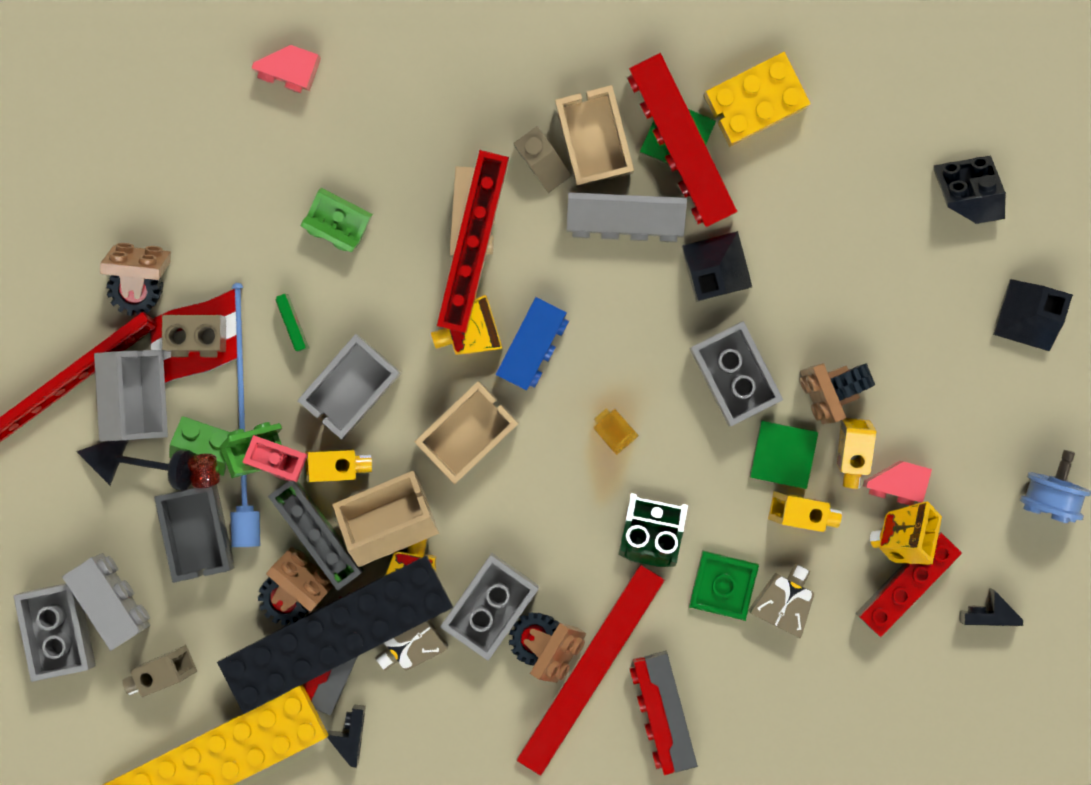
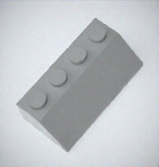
[567,193,687,242]

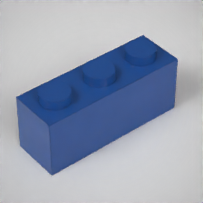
[496,297,569,391]

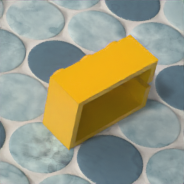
[703,51,811,147]

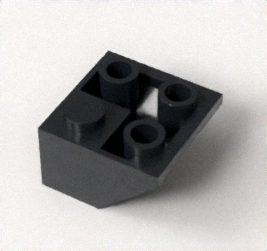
[934,155,1006,224]
[681,231,752,302]
[993,279,1073,352]

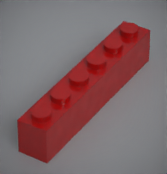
[627,53,738,227]
[437,150,509,334]

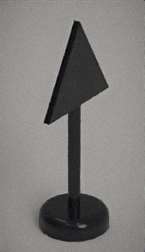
[76,440,196,491]

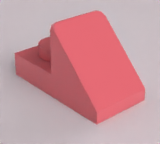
[243,435,308,482]

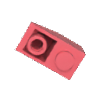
[252,45,321,93]
[863,461,932,506]

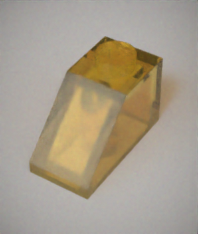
[593,408,639,455]

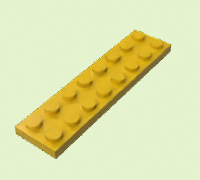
[102,684,329,785]

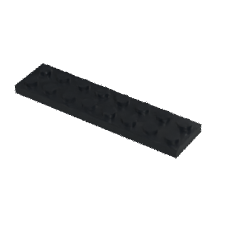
[217,554,453,714]

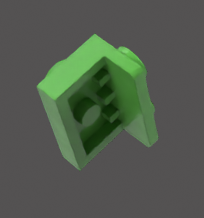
[300,188,373,252]
[169,416,230,476]
[220,422,282,478]

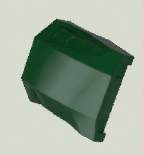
[618,493,688,567]

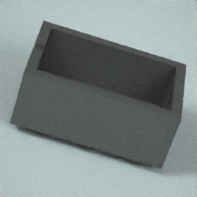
[154,483,235,583]

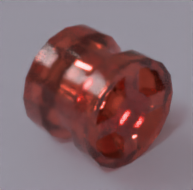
[187,453,220,488]

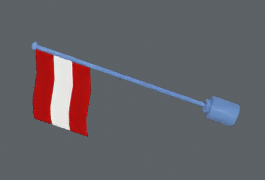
[150,283,261,547]

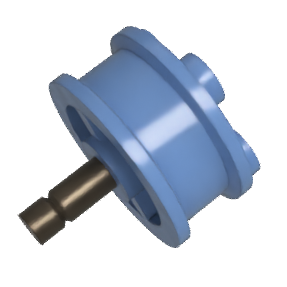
[1020,450,1091,523]

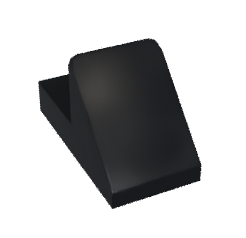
[960,588,1023,626]
[327,704,366,768]

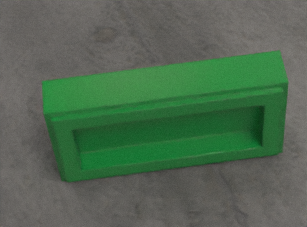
[275,293,309,352]

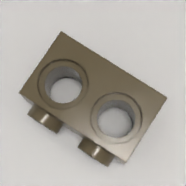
[162,315,226,357]

